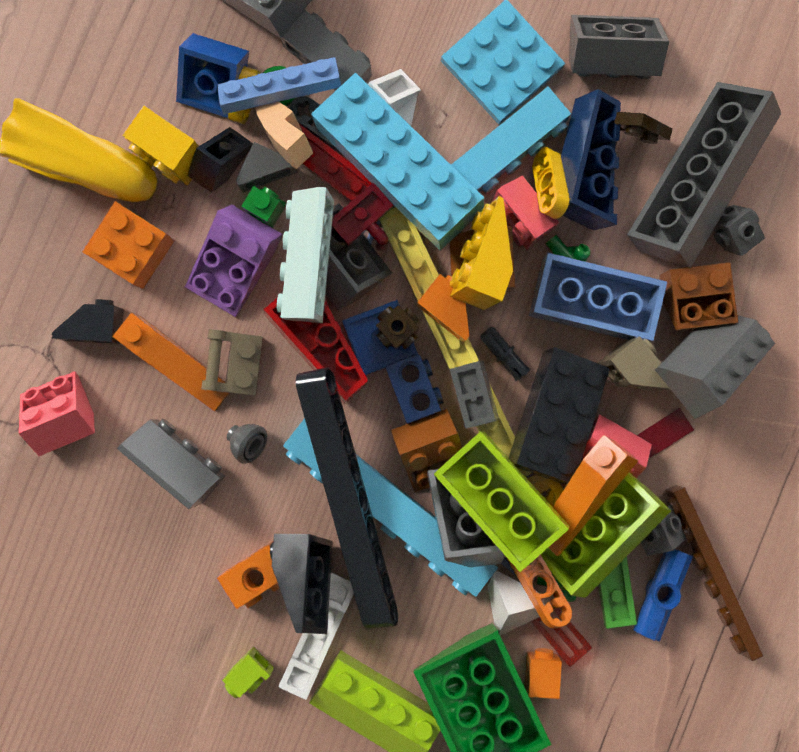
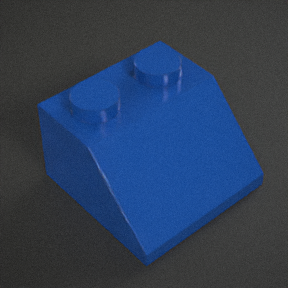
[176,33,249,118]

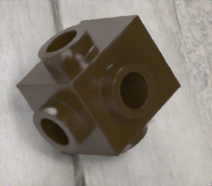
[376,305,419,351]

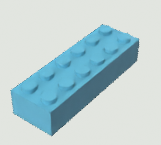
[311,72,484,251]

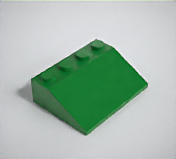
[413,623,552,752]

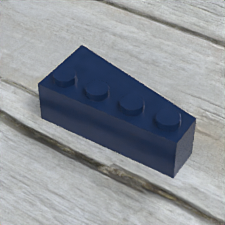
[561,89,621,231]

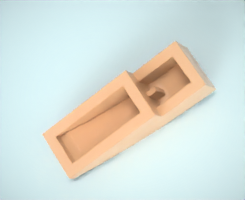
[255,102,313,169]

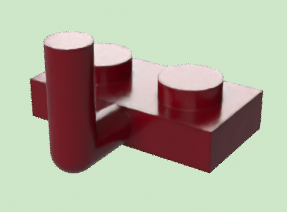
[332,183,394,251]

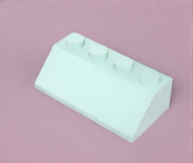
[277,187,334,323]

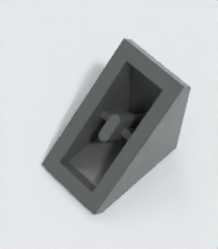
[236,142,298,193]

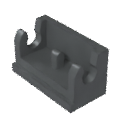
[450,361,499,429]

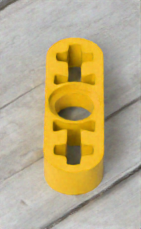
[532,147,570,219]

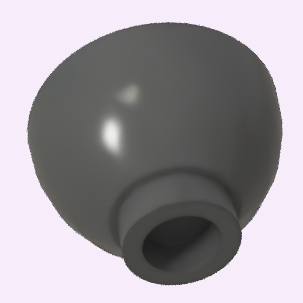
[226,424,267,464]

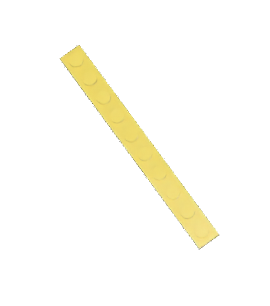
[379,207,532,477]

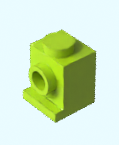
[222,646,274,698]

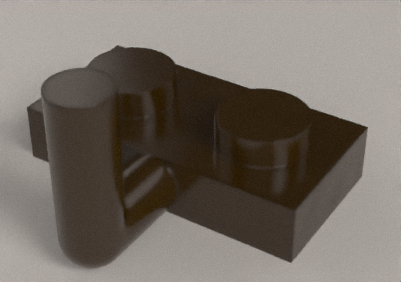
[614,112,673,149]

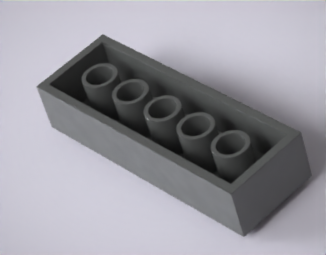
[627,82,781,268]

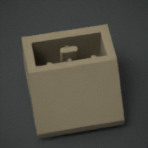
[598,336,671,391]

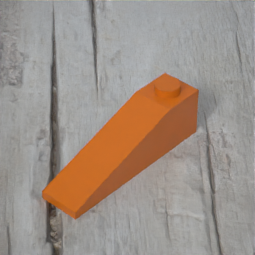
[112,312,230,411]
[548,435,639,556]

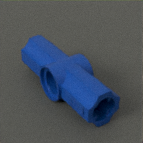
[633,549,693,642]

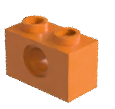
[217,541,279,609]

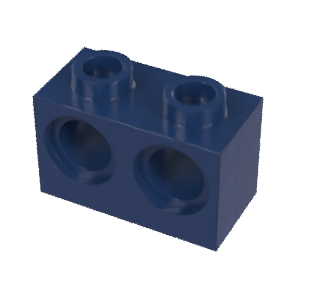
[386,354,444,423]

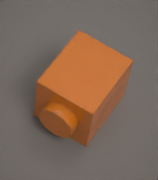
[525,648,562,699]

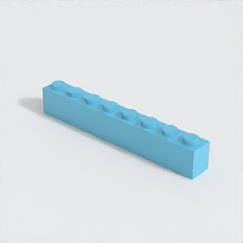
[283,418,498,597]

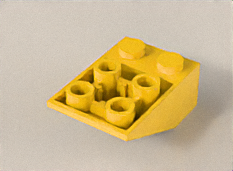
[450,196,513,310]

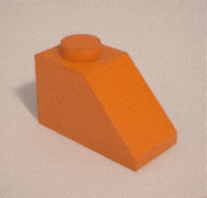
[417,274,469,343]

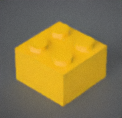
[122,106,199,186]

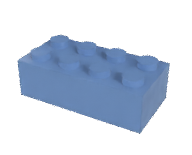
[529,253,667,342]

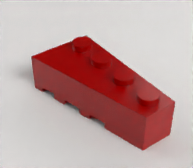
[263,293,368,404]

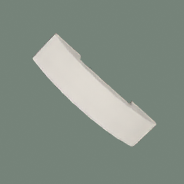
[278,572,354,700]

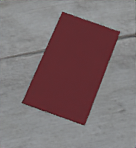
[637,408,694,458]

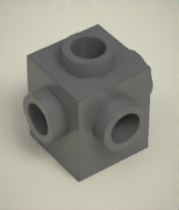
[713,205,765,256]
[641,505,686,556]

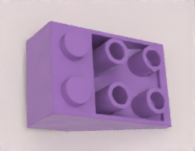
[185,205,283,317]

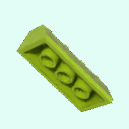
[434,431,569,572]
[541,472,671,598]
[309,650,440,752]

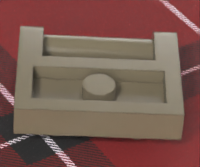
[201,329,263,395]

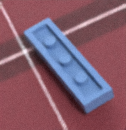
[217,57,341,114]

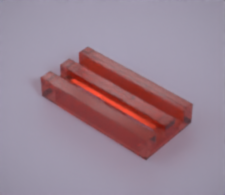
[531,603,592,667]

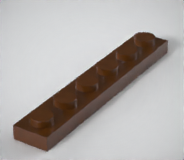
[665,485,763,661]

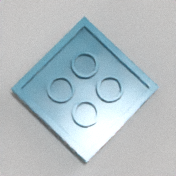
[441,0,565,125]

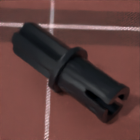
[480,326,531,381]

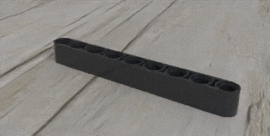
[296,367,398,630]

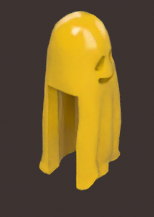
[0,98,158,202]

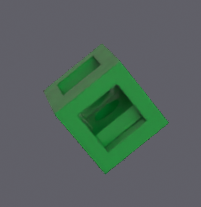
[241,186,287,228]

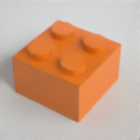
[82,201,175,289]

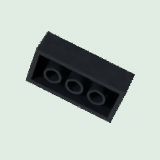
[509,347,610,484]

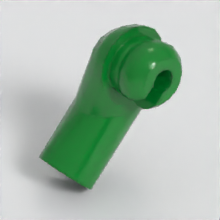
[545,234,591,262]

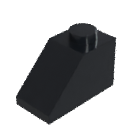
[187,127,253,193]
[51,299,124,344]

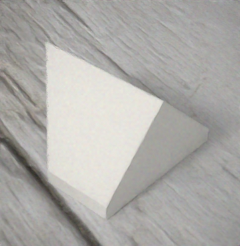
[368,69,421,126]
[487,571,551,636]

